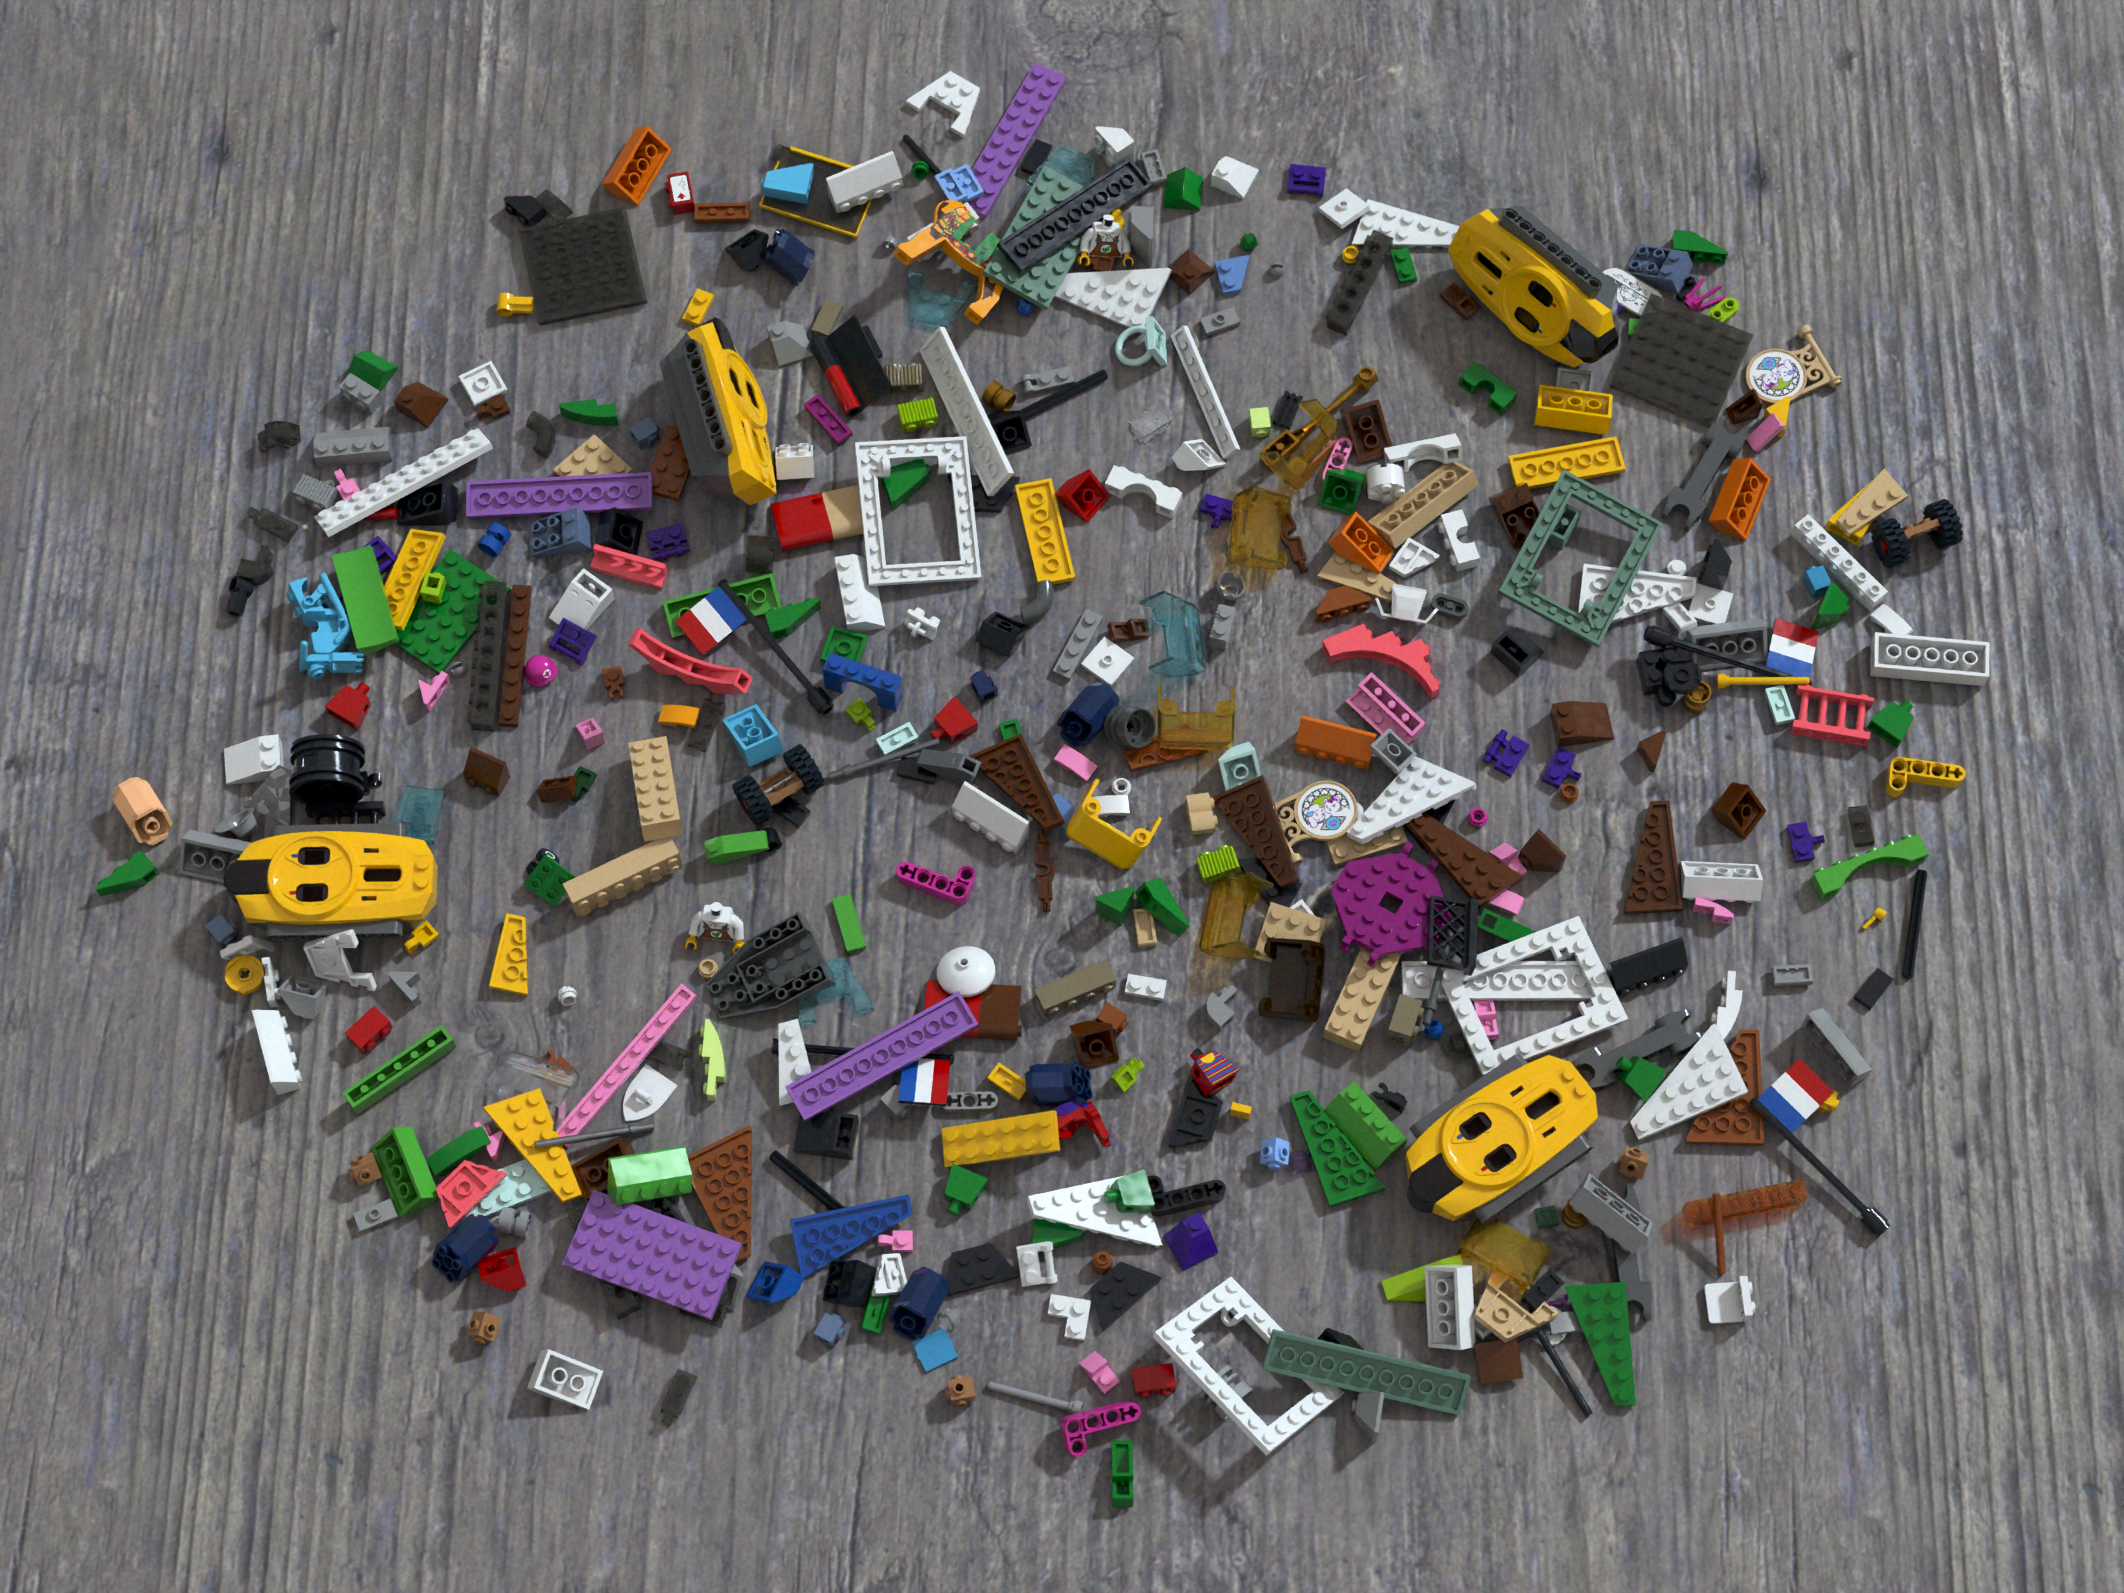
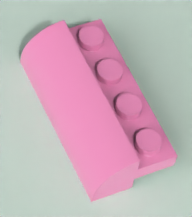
[1345,672,1426,745]

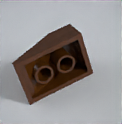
[1339,399,1392,464]
[1550,701,1614,748]
[571,1138,635,1202]

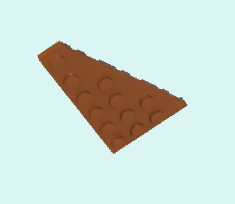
[1685,1030,1764,1146]
[687,1125,752,1264]

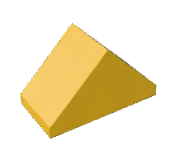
[1763,396,1791,438]

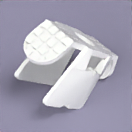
[1375,584,1439,624]

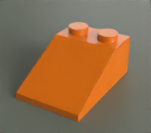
[1328,512,1395,574]

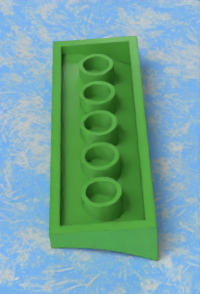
[332,545,399,656]
[662,573,782,639]

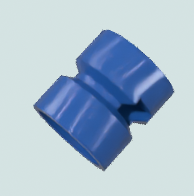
[477,522,512,558]

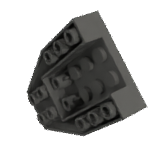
[705,912,836,1019]

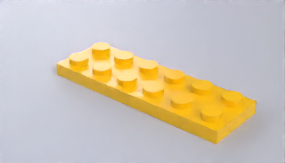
[1508,436,1626,489]
[1015,478,1075,584]
[384,529,446,631]
[941,1110,1060,1169]

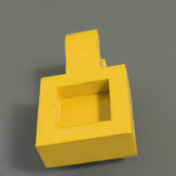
[404,920,439,954]

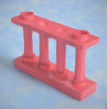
[1790,684,1874,747]

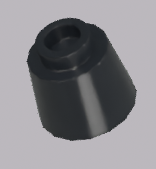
[762,827,782,852]

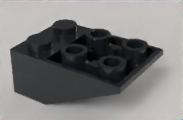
[794,1112,859,1160]

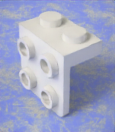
[1704,1276,1755,1324]

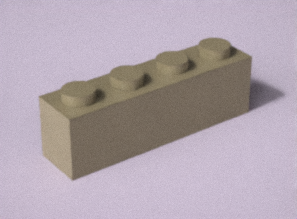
[1035,960,1116,1016]

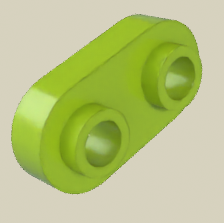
[1707,297,1739,327]

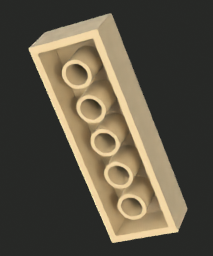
[628,736,683,842]
[563,837,682,917]
[1323,947,1403,1052]

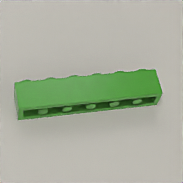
[342,1025,456,1115]

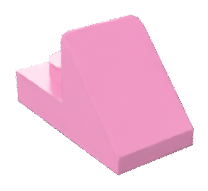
[418,671,450,712]
[1489,843,1527,876]
[474,1120,506,1163]
[1079,1351,1120,1395]

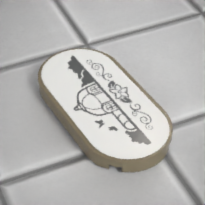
[1602,267,1664,320]

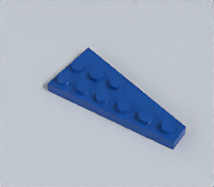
[790,1194,912,1278]

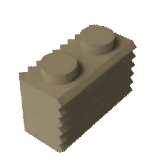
[884,363,923,393]

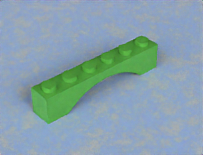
[1810,834,1929,901]

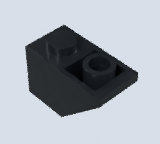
[504,196,547,229]

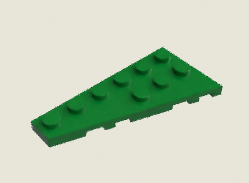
[1289,1090,1387,1208]

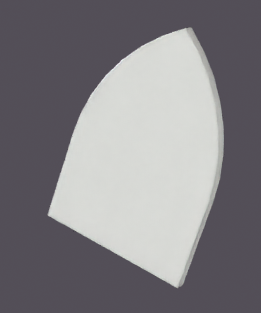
[623,1064,678,1122]

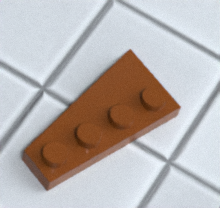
[1122,719,1208,772]

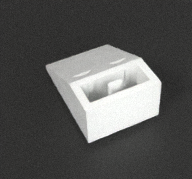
[549,568,615,630]

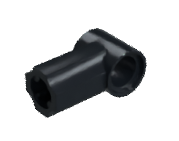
[226,576,254,617]

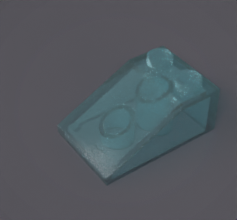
[395,785,445,845]

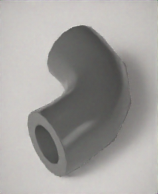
[1020,580,1054,625]

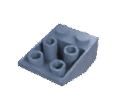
[1626,244,1693,294]
[530,507,591,557]

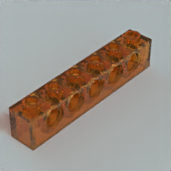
[1682,1179,1808,1228]

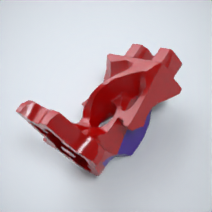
[1052,1101,1111,1147]

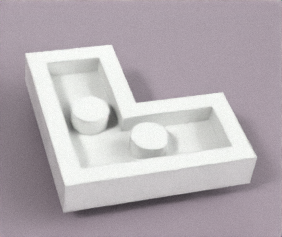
[1048,1294,1091,1341]

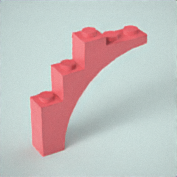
[1321,623,1440,699]
[628,628,753,695]

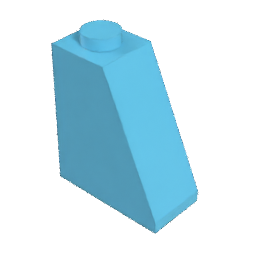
[761,163,814,204]

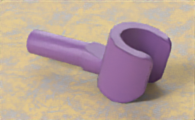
[1545,1294,1572,1308]

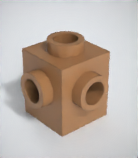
[1617,1147,1650,1180]
[349,1153,382,1186]
[466,1312,501,1345]
[944,1375,976,1407]

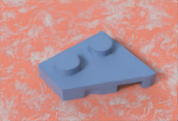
[1214,255,1249,296]

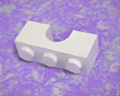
[1438,510,1480,572]

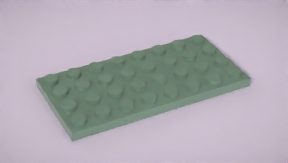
[982,165,1091,310]

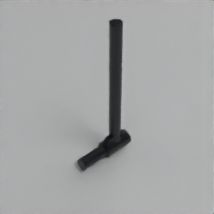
[1517,1323,1593,1417]

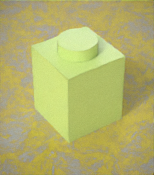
[1249,407,1271,438]

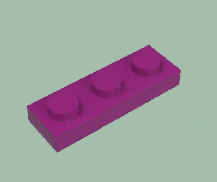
[804,394,853,446]

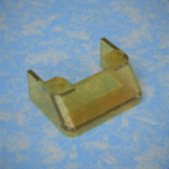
[1259,399,1337,490]
[1156,685,1235,750]
[1199,872,1274,960]

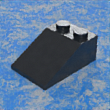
[396,479,458,526]

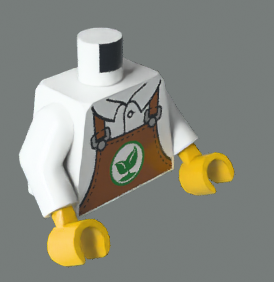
[1077,215,1134,267]
[685,902,744,954]

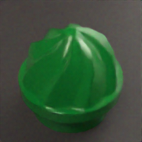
[911,161,929,179]
[1240,232,1259,251]

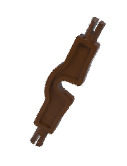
[1274,497,1308,574]
[1035,828,1055,912]

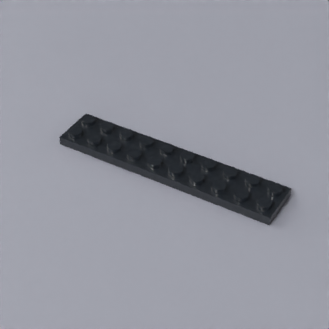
[997,158,1153,273]

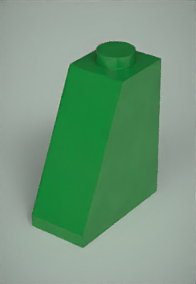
[881,459,931,510]
[1032,1218,1087,1255]

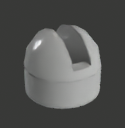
[882,235,898,251]
[1269,262,1284,278]
[450,661,466,678]

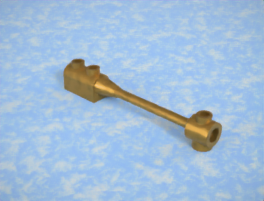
[1260,367,1379,471]

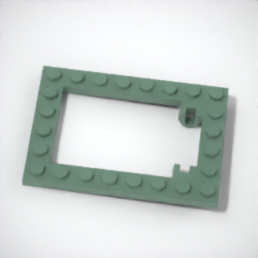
[1498,469,1663,648]

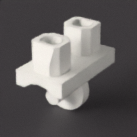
[904,607,940,641]

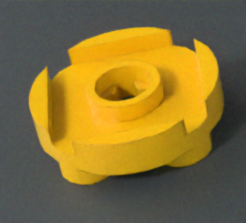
[225,955,266,996]

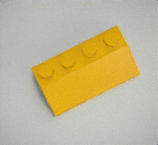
[1534,384,1613,435]

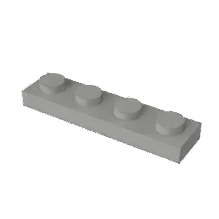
[1053,609,1103,681]

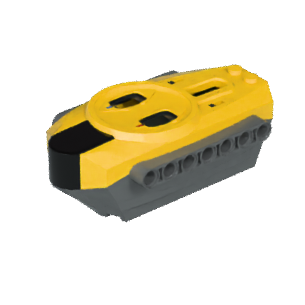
[1448,206,1619,368]
[659,317,777,506]
[223,823,438,942]
[1405,1053,1598,1225]

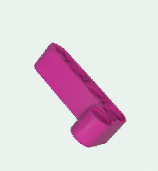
[896,862,975,906]
[1060,1400,1141,1457]

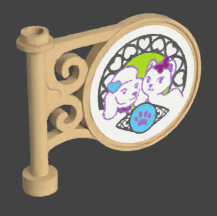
[1745,325,1842,405]
[1275,781,1358,867]

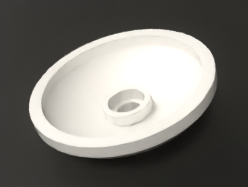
[937,946,995,997]

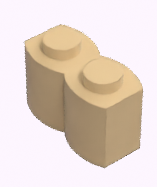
[1185,792,1218,836]

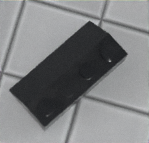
[1606,937,1688,997]

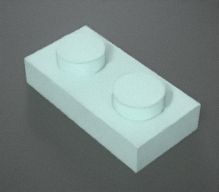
[1764,685,1795,725]
[876,722,919,755]

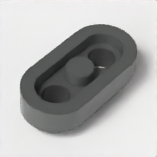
[1431,593,1469,619]

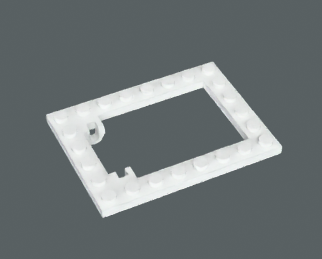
[854,436,981,586]
[1435,916,1628,1076]
[1152,1277,1344,1456]

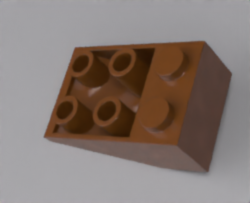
[1488,482,1540,550]

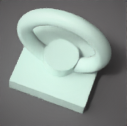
[1115,316,1167,366]

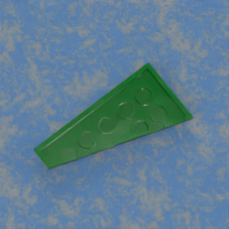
[1564,1282,1636,1407]

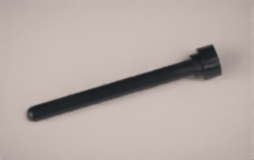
[903,134,942,175]

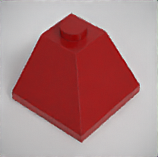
[1055,469,1110,522]
[478,1247,526,1292]

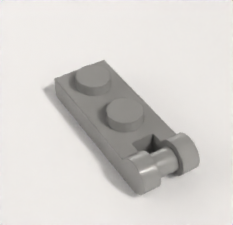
[1020,366,1075,396]

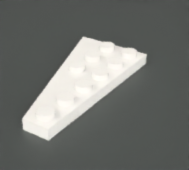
[1351,199,1459,248]

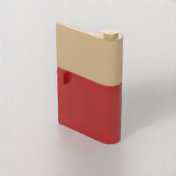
[771,485,863,552]

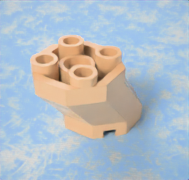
[112,777,173,845]

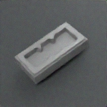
[1140,149,1167,186]
[1200,307,1240,336]
[1771,964,1813,987]
[353,1198,398,1233]

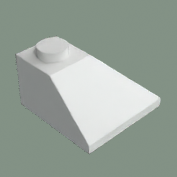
[1211,156,1259,199]
[1171,439,1227,471]

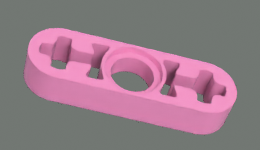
[1322,438,1353,483]

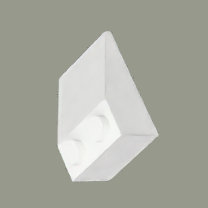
[224,734,284,785]
[527,1349,603,1410]

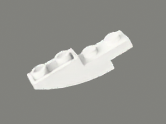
[1711,970,1743,1041]

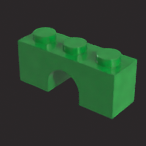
[1458,361,1517,416]

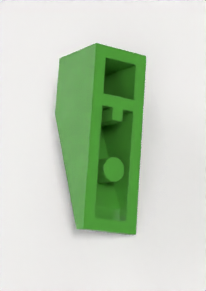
[704,830,769,866]

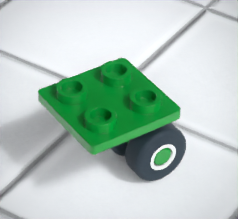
[524,848,576,907]

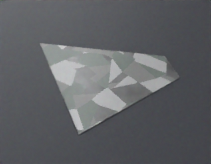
[244,765,291,825]

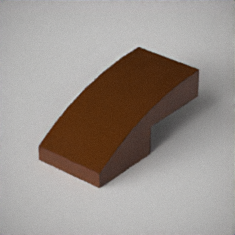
[1439,282,1480,319]
[1107,619,1151,642]

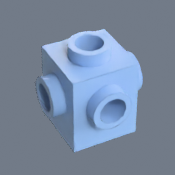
[1260,1137,1289,1170]

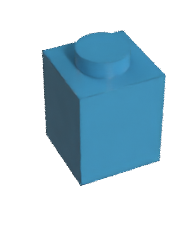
[1803,565,1831,598]

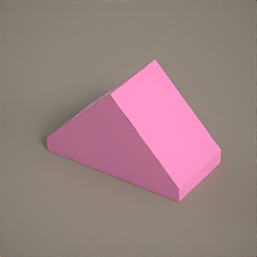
[576,718,605,751]

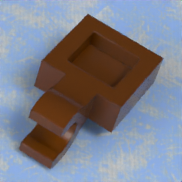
[475,395,510,420]

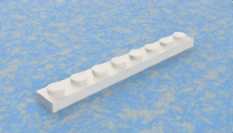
[1170,325,1240,459]

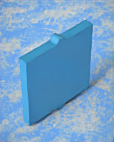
[912,1327,958,1373]

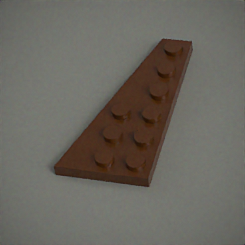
[969,733,1065,832]
[1211,775,1300,888]

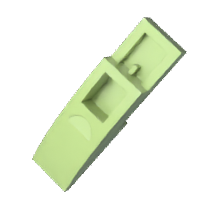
[699,1019,726,1101]

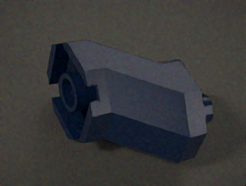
[764,228,815,286]
[1057,682,1120,747]
[1025,1062,1093,1107]
[432,1214,498,1283]
[888,1267,950,1341]

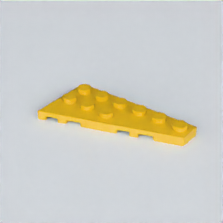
[483,1088,582,1204]

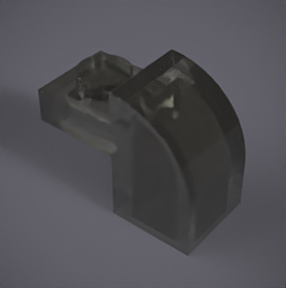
[258,421,301,452]
[236,545,274,586]

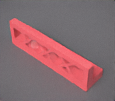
[590,544,668,590]

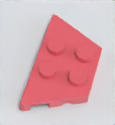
[436,1160,507,1230]

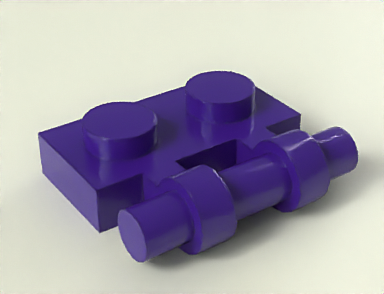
[646,523,690,561]
[1483,729,1530,778]

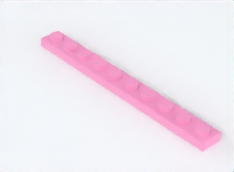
[556,983,697,1148]

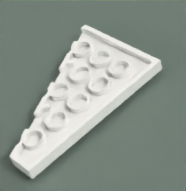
[1578,564,1697,623]
[1347,756,1477,844]
[1026,1175,1162,1248]

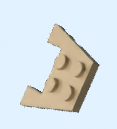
[1473,1264,1558,1343]

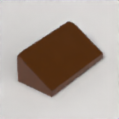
[536,776,577,803]

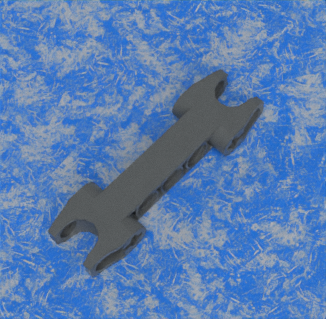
[1661,415,1749,532]
[1571,1009,1704,1092]
[1611,1183,1653,1321]

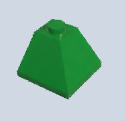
[1318,469,1366,515]
[1811,582,1850,630]

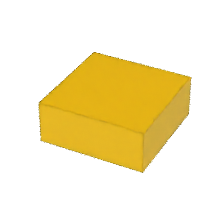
[1230,1102,1252,1120]

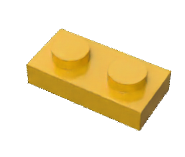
[682,288,714,327]
[987,1062,1027,1102]

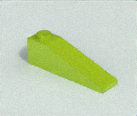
[1381,1255,1463,1303]

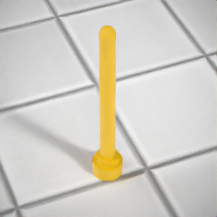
[1717,674,1810,689]

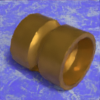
[982,380,1017,411]
[1683,681,1711,714]
[1562,1198,1587,1229]

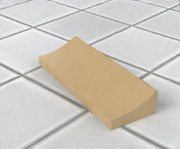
[1367,462,1479,549]

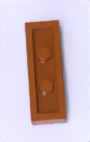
[695,202,750,223]

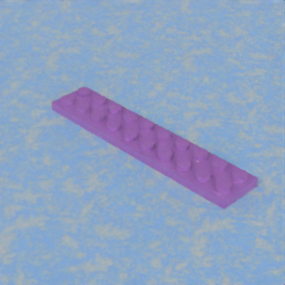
[962,63,1066,219]
[466,472,653,519]
[785,991,979,1122]

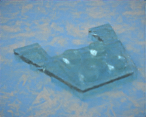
[1026,144,1094,187]
[908,268,977,330]
[798,957,874,1026]

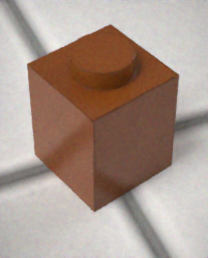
[1096,1002,1128,1037]

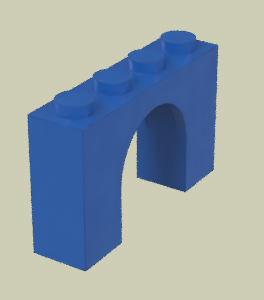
[823,653,903,711]

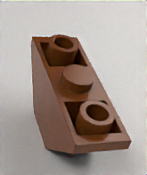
[1315,585,1371,622]

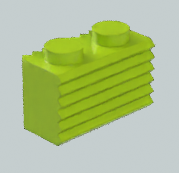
[897,397,938,432]
[1196,845,1241,884]

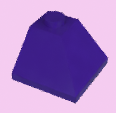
[1163,1212,1218,1271]

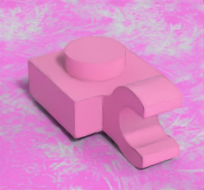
[334,469,361,501]
[878,1230,913,1252]

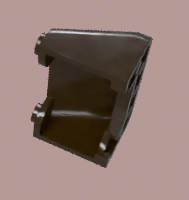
[1258,938,1325,1022]

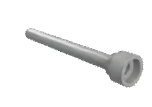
[987,1382,1084,1414]

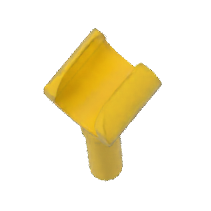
[1862,908,1887,930]

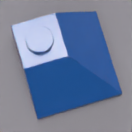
[746,1261,804,1303]

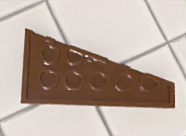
[1624,801,1683,914]
[1406,812,1524,909]

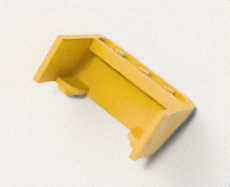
[1065,778,1163,870]

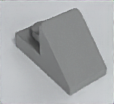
[388,971,421,1007]

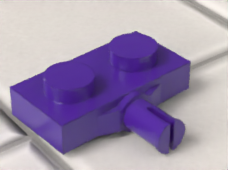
[1200,494,1242,529]
[1542,747,1582,789]
[1787,822,1825,863]

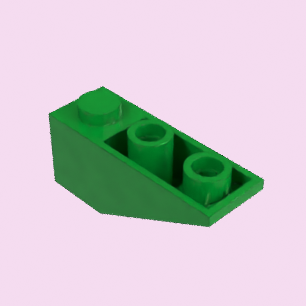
[1671,230,1728,264]
[764,598,821,639]
[95,851,159,897]
[1135,878,1190,937]
[1478,908,1536,942]

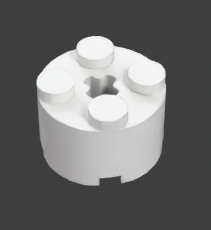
[1366,464,1405,504]

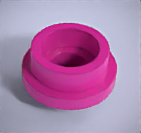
[1468,808,1488,827]

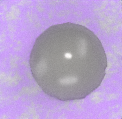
[1216,571,1245,601]

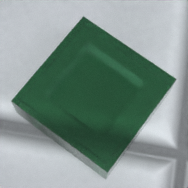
[1534,1205,1559,1230]

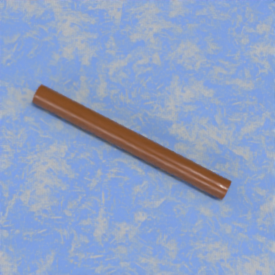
[1712,1193,1726,1274]

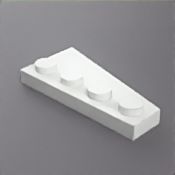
[778,1019,811,1106]

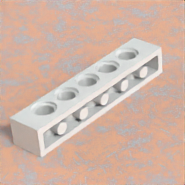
[1791,514,1888,612]

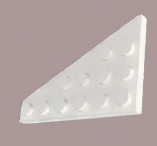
[1054,268,1172,334]
[1630,1023,1749,1141]

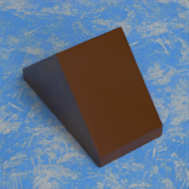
[1726,388,1763,425]
[1637,730,1667,772]

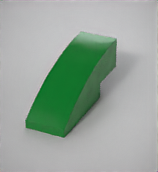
[559,399,618,426]
[427,1126,491,1176]
[1112,1441,1133,1507]

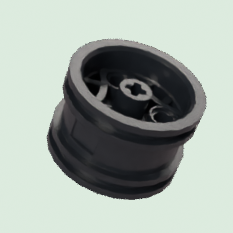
[289,734,365,804]

